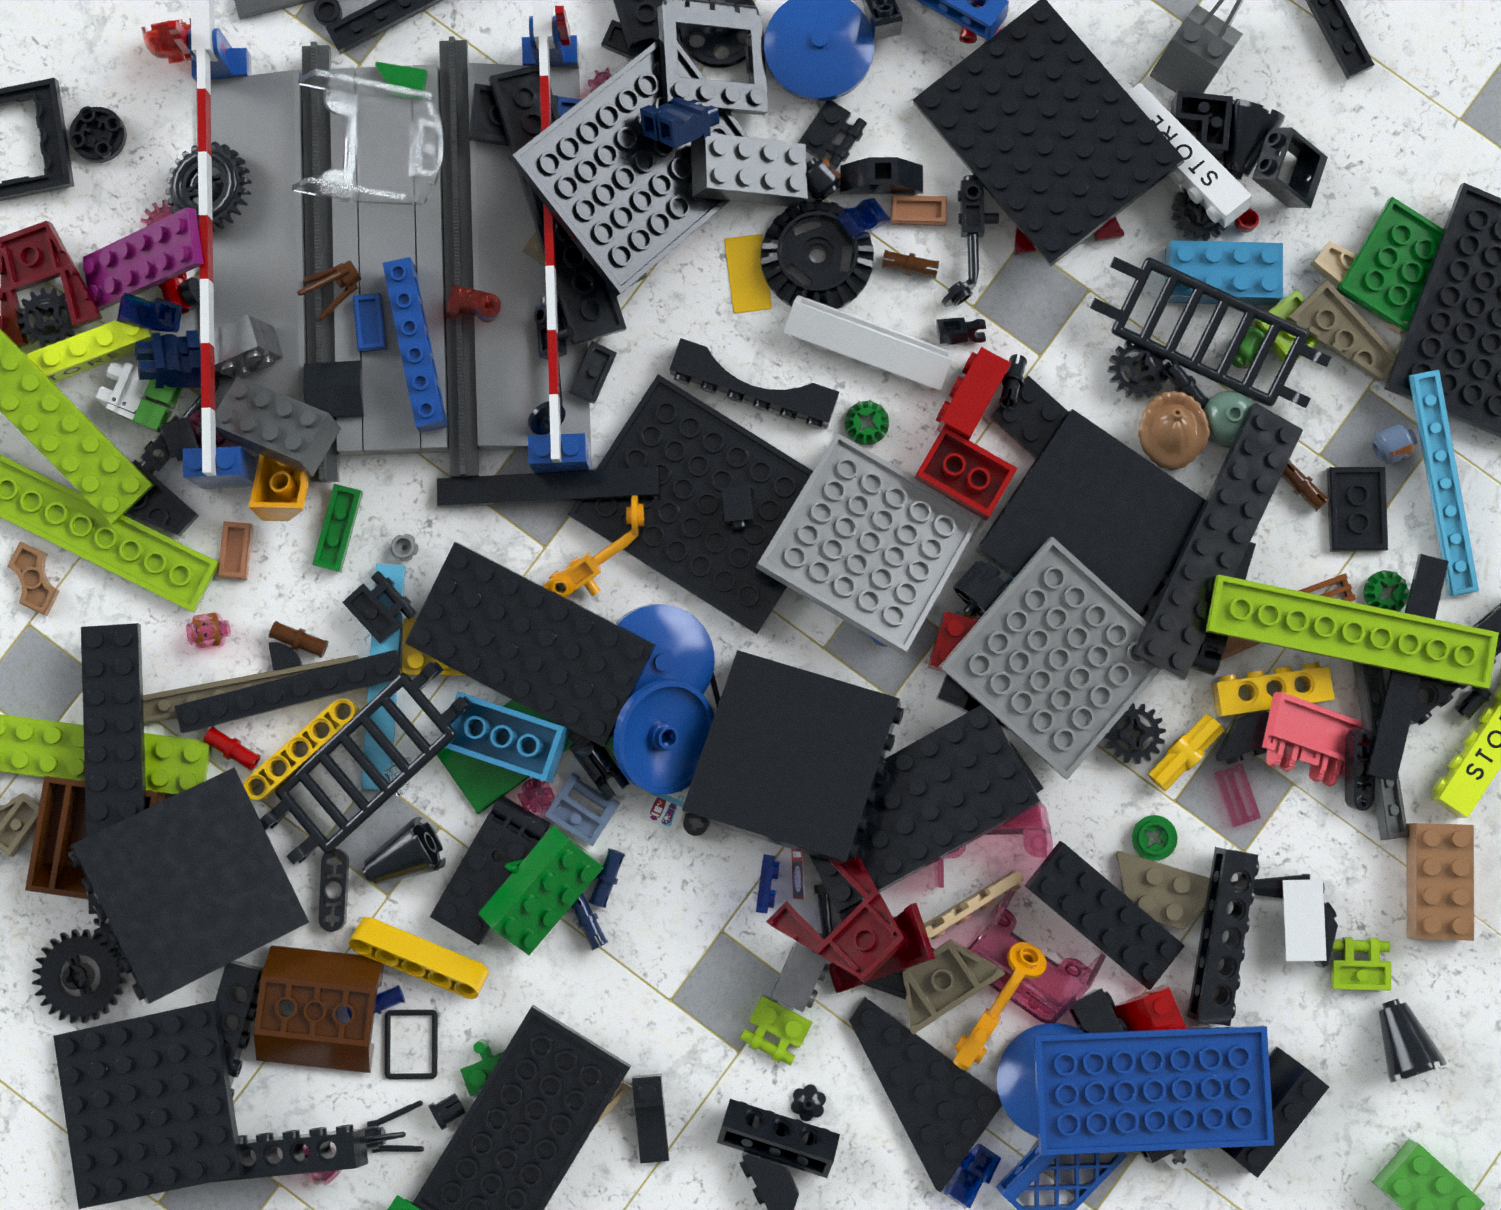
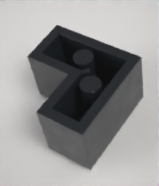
[1171,91,1233,160]

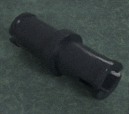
[999,354,1027,409]
[1161,359,1209,409]

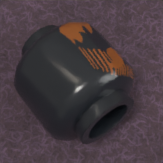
[806,157,841,200]

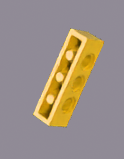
[1211,662,1335,717]

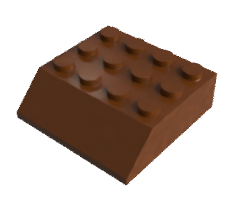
[25,776,166,899]

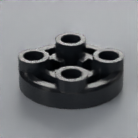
[69,106,127,163]

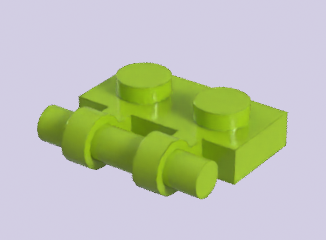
[1331,937,1391,991]
[740,995,813,1066]

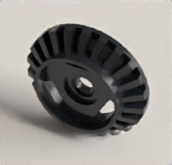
[761,200,874,309]

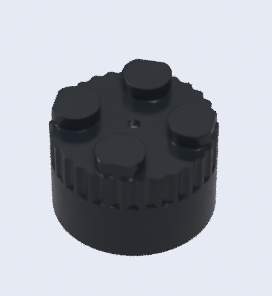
[953,561,1011,617]

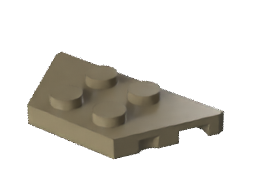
[1116,851,1210,930]
[902,939,1005,1034]

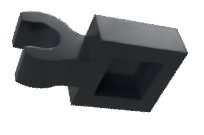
[936,317,986,345]

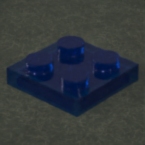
[756,854,780,914]

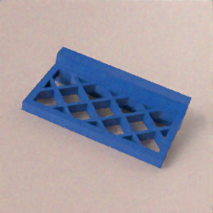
[996,1142,1127,1210]

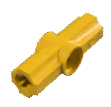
[1147,713,1224,791]

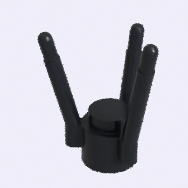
[364,1100,424,1153]

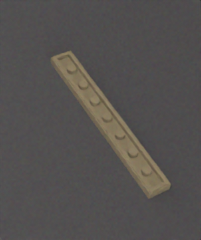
[143,655,359,724]

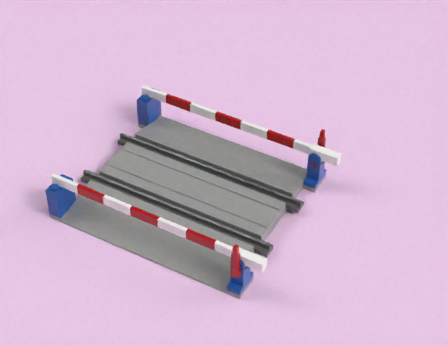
[167,0,592,489]

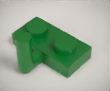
[460,1039,504,1097]

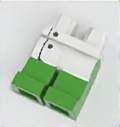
[95,362,183,433]

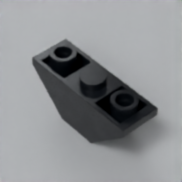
[862,0,903,40]
[840,157,923,194]
[1216,711,1270,765]
[740,1152,799,1210]

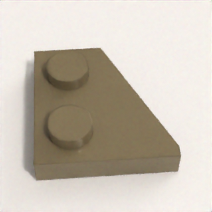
[0,793,40,857]

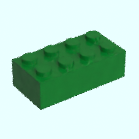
[478,825,604,955]

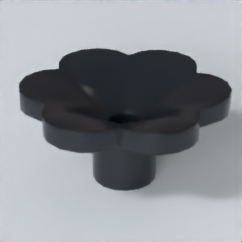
[791,1084,826,1121]

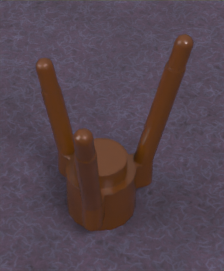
[297,260,361,321]

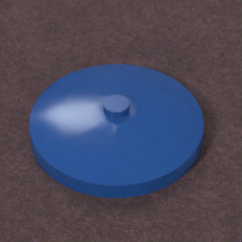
[764,0,874,102]
[616,604,715,696]
[613,680,715,794]
[997,1023,1086,1138]

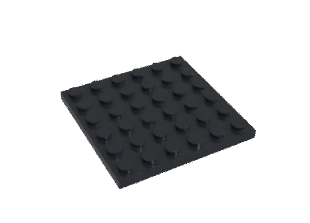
[53,1001,245,1209]

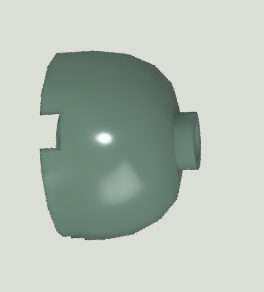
[1203,390,1253,448]

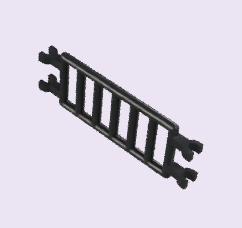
[1090,256,1332,408]
[260,662,473,865]

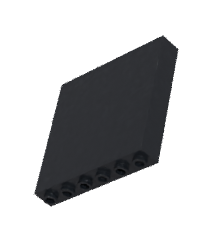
[975,409,1205,618]
[682,650,904,867]
[67,767,309,1004]

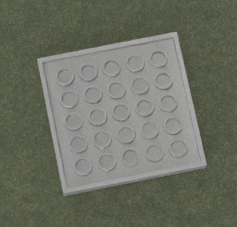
[755,432,981,655]
[939,537,1160,780]

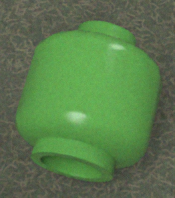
[1226,327,1265,369]

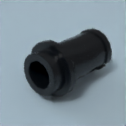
[1455,687,1492,720]

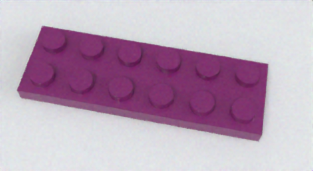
[83,208,204,311]

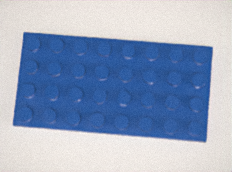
[1033,1025,1274,1156]

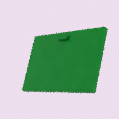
[437,700,575,814]

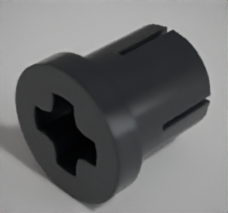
[428,1093,466,1130]

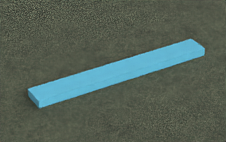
[1409,370,1479,597]
[361,564,406,790]

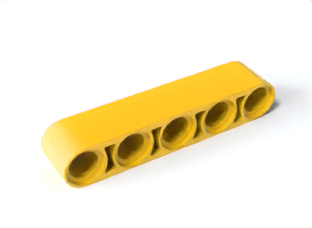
[243,698,359,800]
[348,917,489,999]

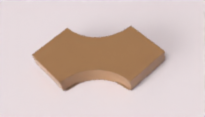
[7,541,60,616]

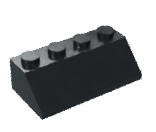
[1221,1046,1329,1178]

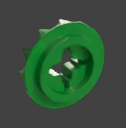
[845,400,889,445]
[1363,570,1410,612]
[1131,815,1178,861]

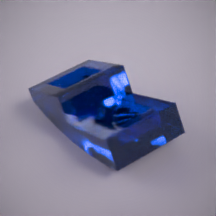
[836,198,891,239]
[117,293,183,333]
[943,1144,1001,1209]

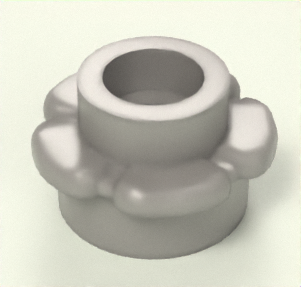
[391,534,418,561]

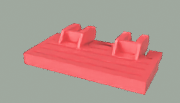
[1262,692,1363,787]

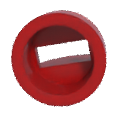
[1234,209,1259,233]

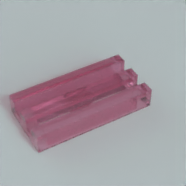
[1214,764,1261,827]

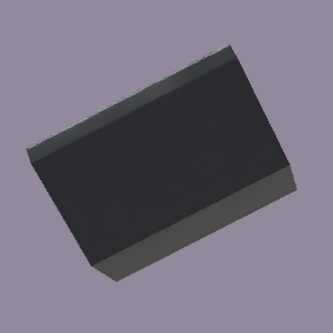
[303,360,364,419]

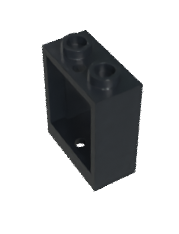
[1252,127,1328,208]

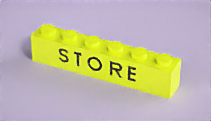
[26,319,155,383]
[1431,685,1501,818]

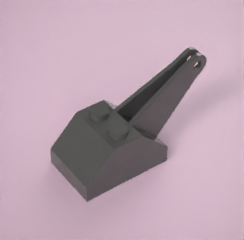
[1150,0,1244,93]

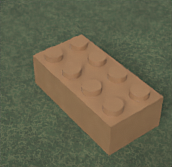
[1407,823,1474,941]

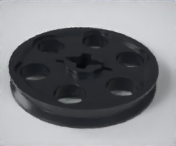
[678,0,759,68]

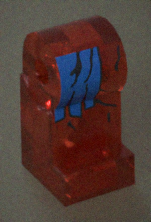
[446,285,501,322]

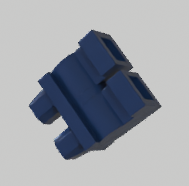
[640,97,720,148]
[135,330,201,388]

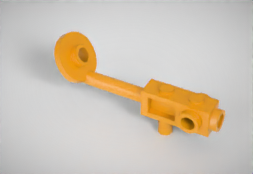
[543,495,644,597]
[953,942,1047,1071]

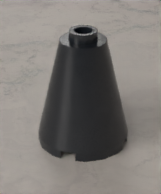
[1222,99,1285,180]
[363,817,446,885]
[1379,999,1447,1083]

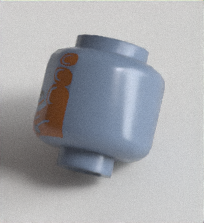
[1372,424,1417,465]

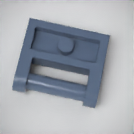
[545,773,620,846]

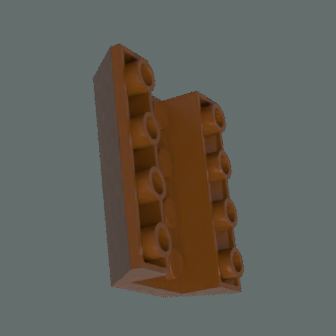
[254,945,384,1073]

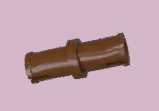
[881,250,940,279]
[1282,459,1329,512]
[269,621,329,658]

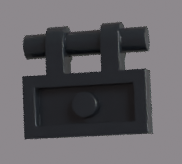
[798,100,867,169]
[342,571,417,645]

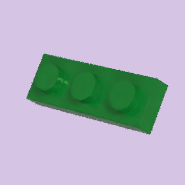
[312,484,363,573]

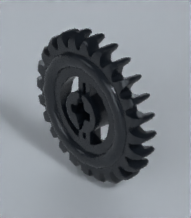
[165,141,252,232]
[32,929,127,1024]

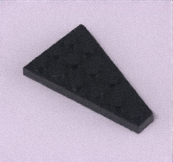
[849,997,1002,1192]

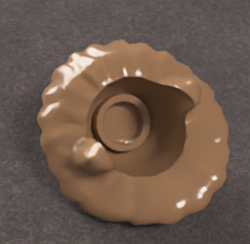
[1138,391,1210,470]

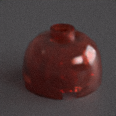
[141,18,191,64]

